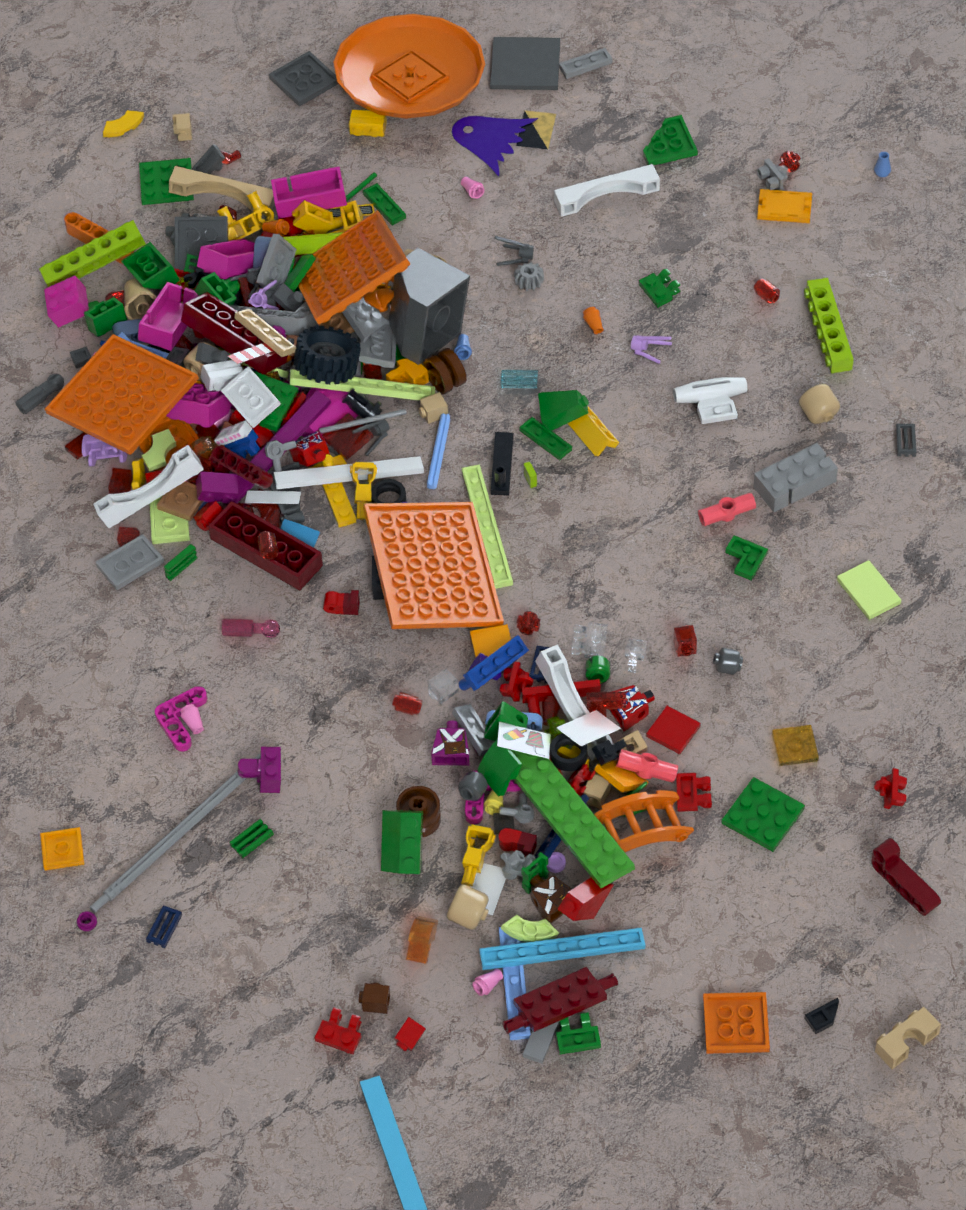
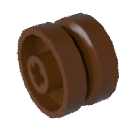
[423,348,467,395]
[396,786,441,838]

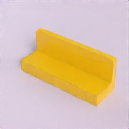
[568,407,619,456]

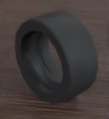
[371,479,407,503]
[550,733,588,771]

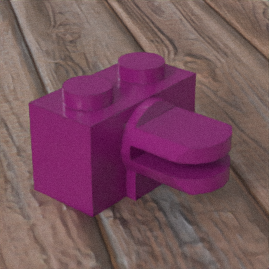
[237,746,281,793]

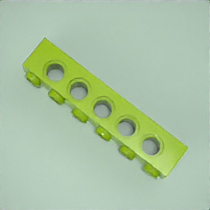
[39,220,146,287]
[804,278,854,374]

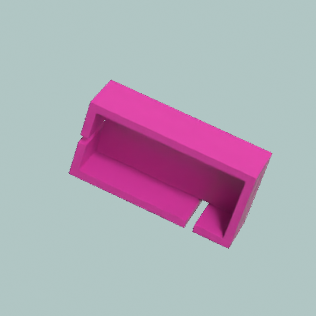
[271,166,347,219]
[197,238,255,279]
[138,282,199,351]

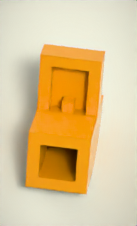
[386,359,429,385]

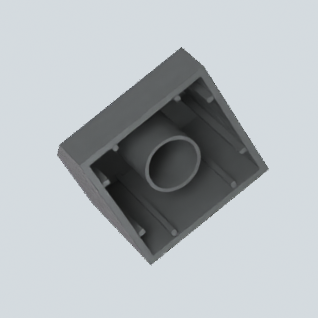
[388,248,470,365]

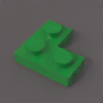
[725,535,768,581]

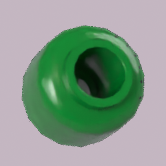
[585,655,611,684]

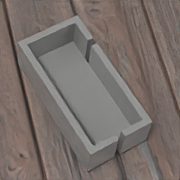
[753,443,838,512]

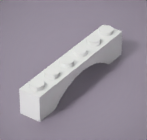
[554,164,660,217]
[94,445,204,528]
[535,644,614,761]

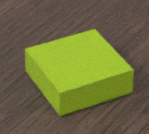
[523,462,537,488]

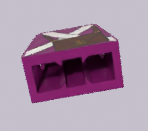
[431,720,470,766]

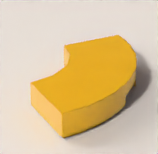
[103,110,144,138]
[131,458,146,490]

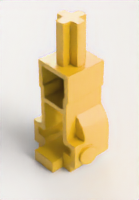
[350,462,377,520]
[461,824,496,886]

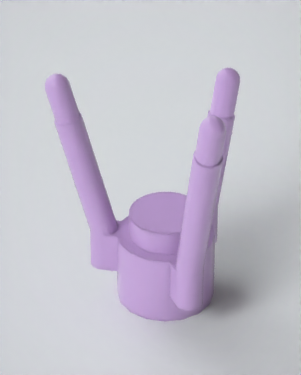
[248,280,279,310]
[631,335,672,364]

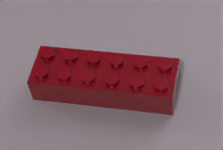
[181,292,288,375]
[208,501,323,591]

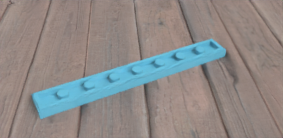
[479,928,646,970]
[360,1076,427,1210]

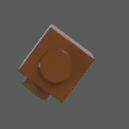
[359,982,391,1014]

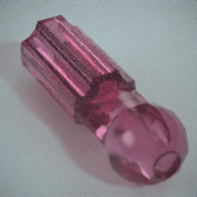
[222,619,280,638]

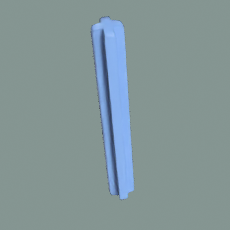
[427,413,450,490]

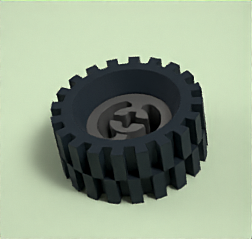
[293,326,361,385]

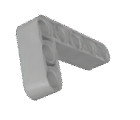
[230,302,317,336]

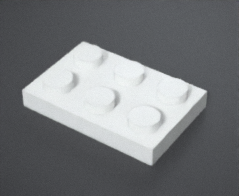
[221,366,281,428]

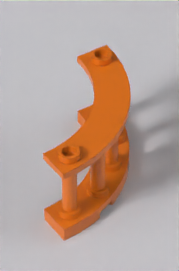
[594,790,694,852]

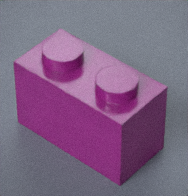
[196,472,239,504]

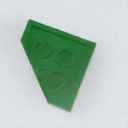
[643,115,698,166]
[253,371,298,432]

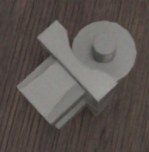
[757,158,788,191]
[500,850,538,880]

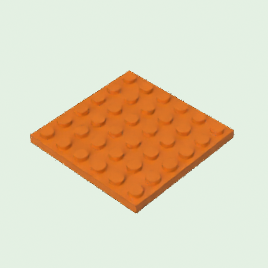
[45,334,199,455]

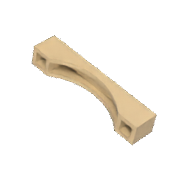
[169,166,275,216]

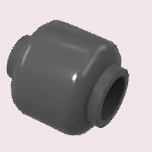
[713,648,743,675]
[458,771,488,801]

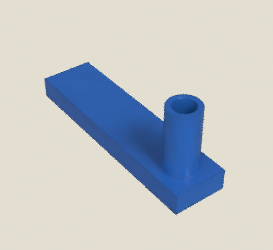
[458,635,529,691]

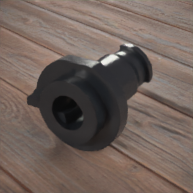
[342,388,382,426]

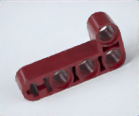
[203,446,273,489]
[871,838,941,916]

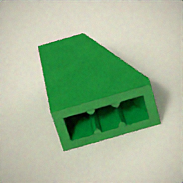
[538,390,589,431]

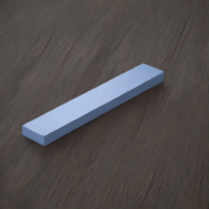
[499,927,531,1040]

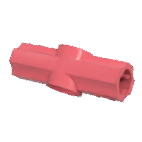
[698,493,756,526]
[616,749,678,783]

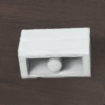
[200,360,243,391]

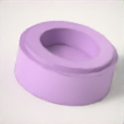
[547,852,566,873]

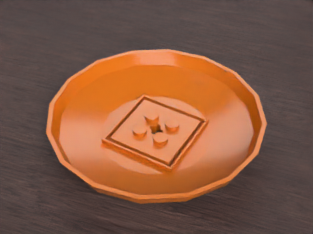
[333,14,486,119]

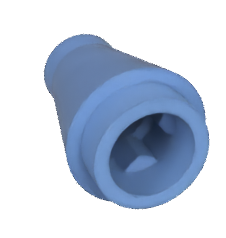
[874,152,891,177]
[454,334,472,360]

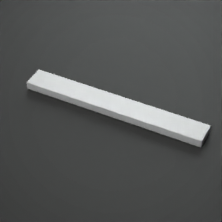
[274,456,424,489]

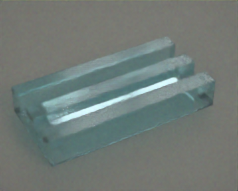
[501,370,538,388]

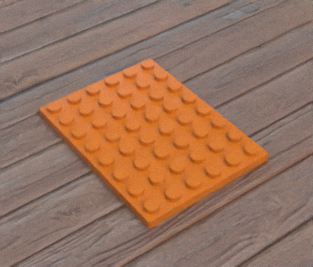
[293,210,410,324]
[363,502,504,629]

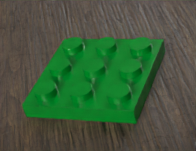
[139,158,194,205]
[722,777,805,852]

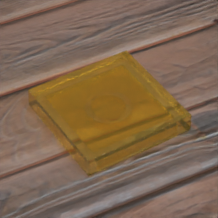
[772,725,819,766]

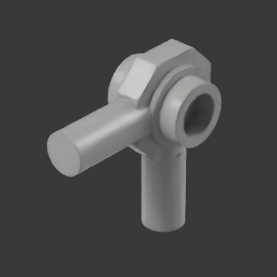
[265,440,297,472]
[499,793,534,824]

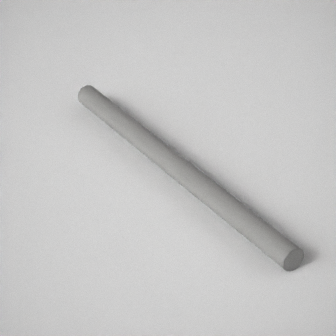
[319,409,407,434]

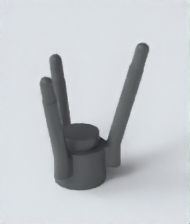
[494,236,534,266]
[230,267,261,298]
[352,419,390,456]

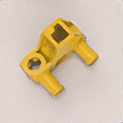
[217,191,275,241]

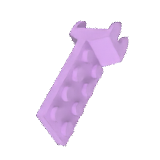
[82,434,128,467]

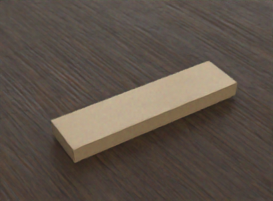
[234,309,296,357]

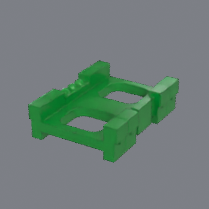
[521,852,549,894]

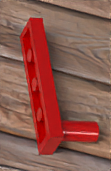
[522,679,601,716]

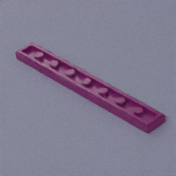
[227,390,332,505]

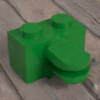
[195,272,240,306]
[84,297,127,337]

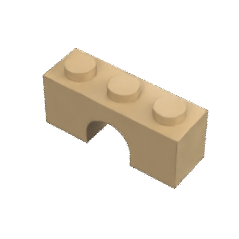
[875,1007,941,1069]

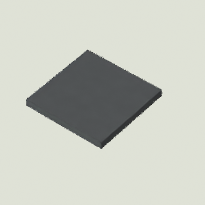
[490,37,560,90]

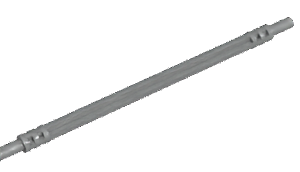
[90,754,260,913]

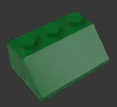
[121,242,180,290]
[381,810,423,874]

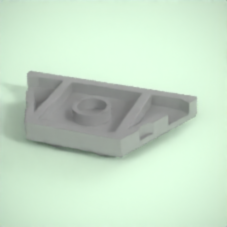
[342,297,387,343]

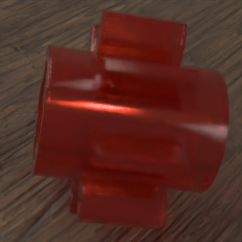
[779,151,801,172]
[516,611,541,635]

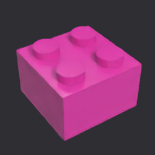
[44,276,89,328]

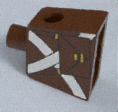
[530,875,572,924]

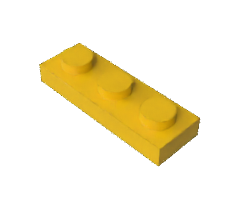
[322,482,357,528]

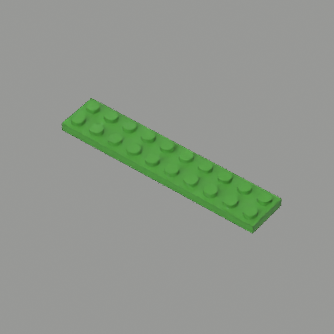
[510,749,635,889]

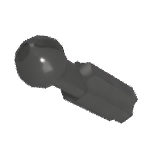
[15,373,64,414]

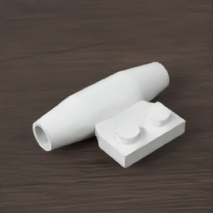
[673,377,747,424]

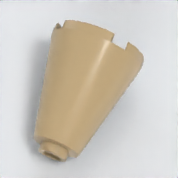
[124,279,157,320]

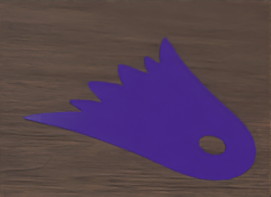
[452,116,538,176]

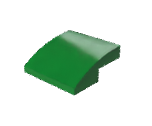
[477,739,522,796]

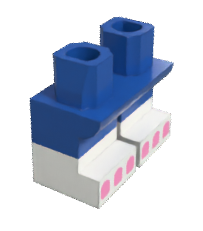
[214,420,260,458]

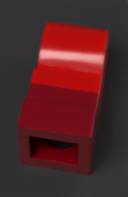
[323,590,360,615]
[499,828,537,857]

